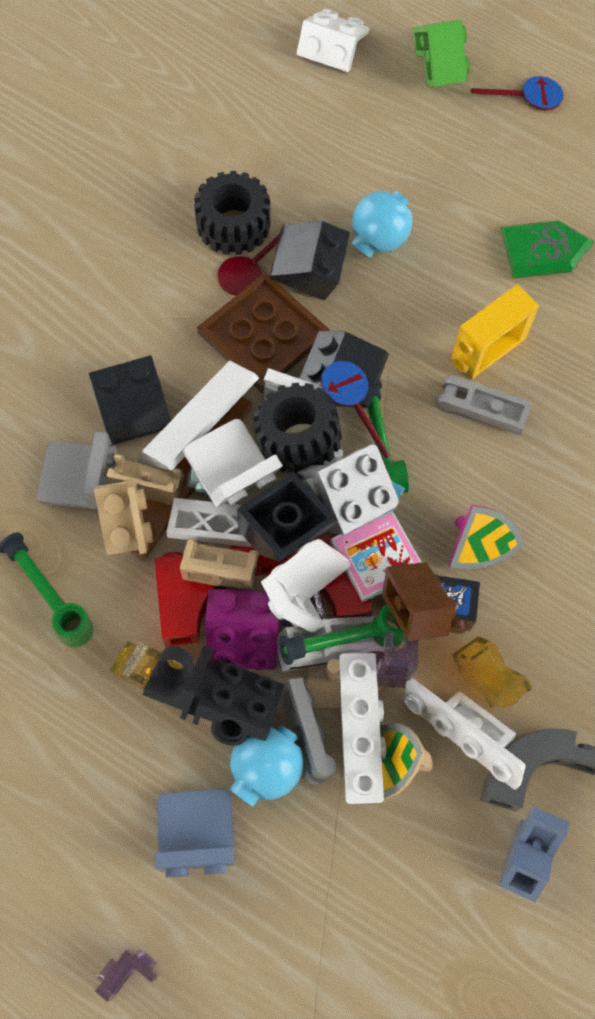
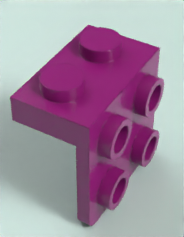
[205,589,278,670]

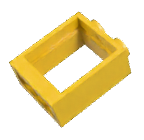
[451,284,540,380]

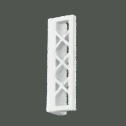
[166,498,300,552]

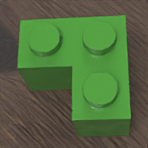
[413,19,470,87]

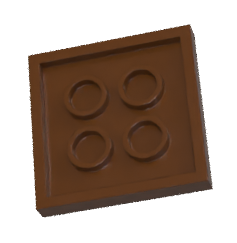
[197,272,330,393]

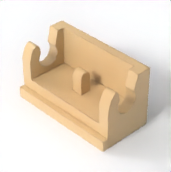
[106,454,185,506]
[180,539,259,590]

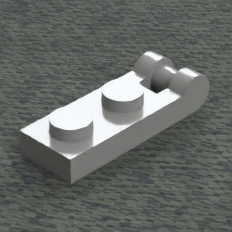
[436,375,533,435]
[281,677,336,785]

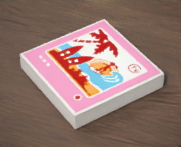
[331,511,422,602]

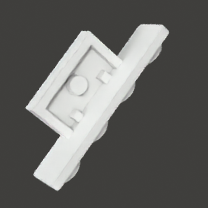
[339,653,386,804]
[404,678,525,790]

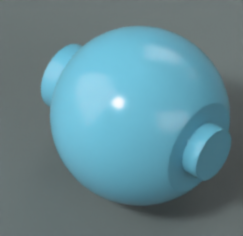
[352,190,413,258]
[230,724,304,807]

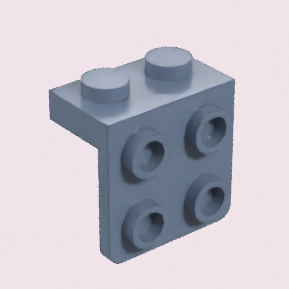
[155,789,235,878]

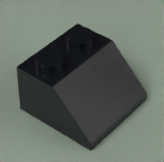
[269,221,350,300]
[299,331,389,408]
[89,355,171,445]
[237,472,338,562]

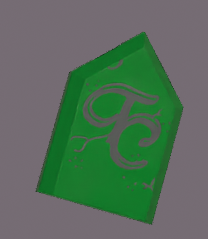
[500,220,594,279]

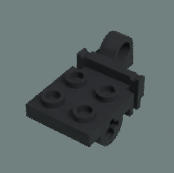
[142,645,284,746]

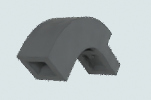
[480,729,595,811]

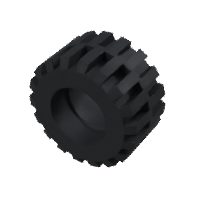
[194,171,271,255]
[253,382,342,475]

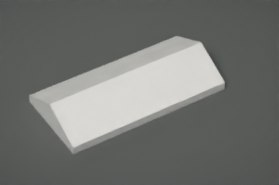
[139,360,259,471]

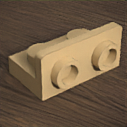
[94,480,153,555]

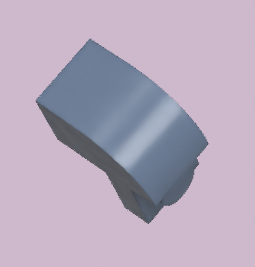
[499,806,569,902]

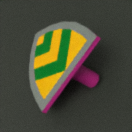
[448,505,525,569]

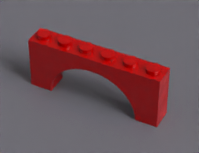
[154,533,373,647]

